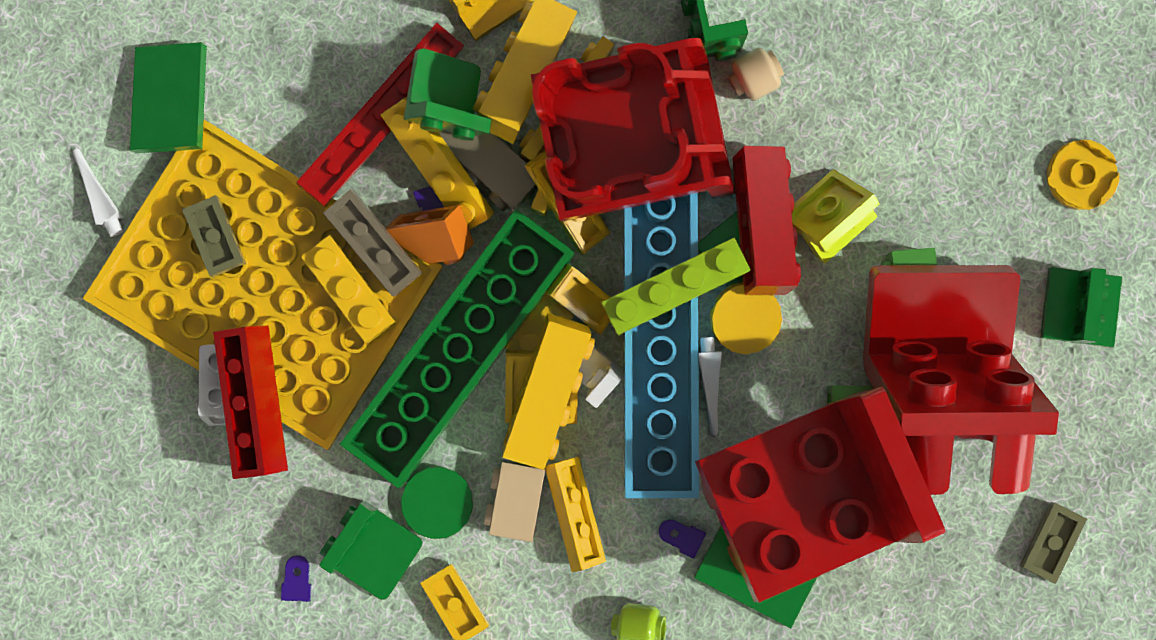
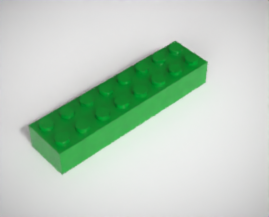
[339,209,574,489]

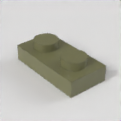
[182,195,246,277]
[1019,502,1087,584]

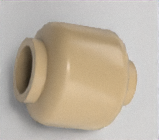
[728,47,784,101]

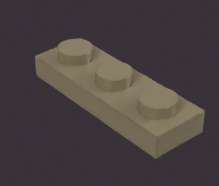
[323,189,422,296]

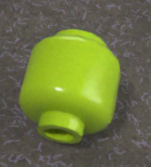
[611,603,666,640]

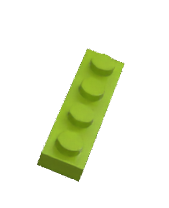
[602,237,751,336]

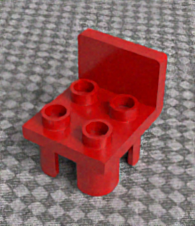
[531,38,735,222]
[863,265,1059,495]
[695,386,946,603]

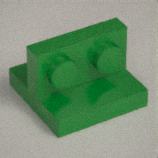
[1040,267,1122,348]

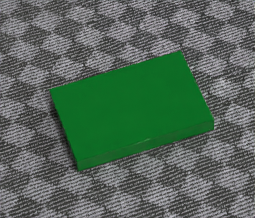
[130,42,207,154]
[694,525,817,629]

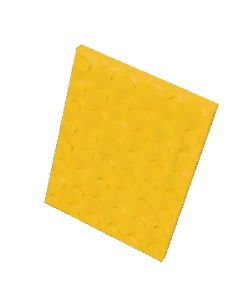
[83,119,443,450]

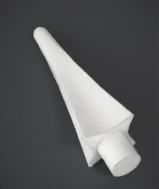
[72,148,124,237]
[698,337,722,436]

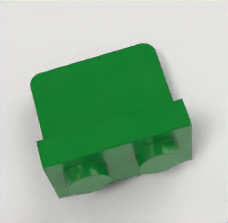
[681,0,748,61]
[404,48,492,141]
[319,501,423,600]

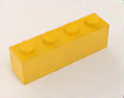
[473,0,577,144]
[502,313,595,470]

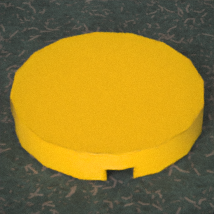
[1047,140,1119,210]
[709,282,782,355]

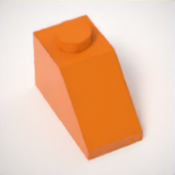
[386,205,474,265]

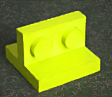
[792,169,880,264]

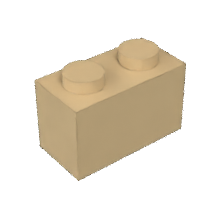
[484,461,545,542]

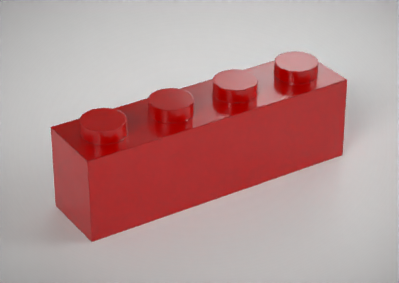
[732,146,801,295]
[213,325,288,479]

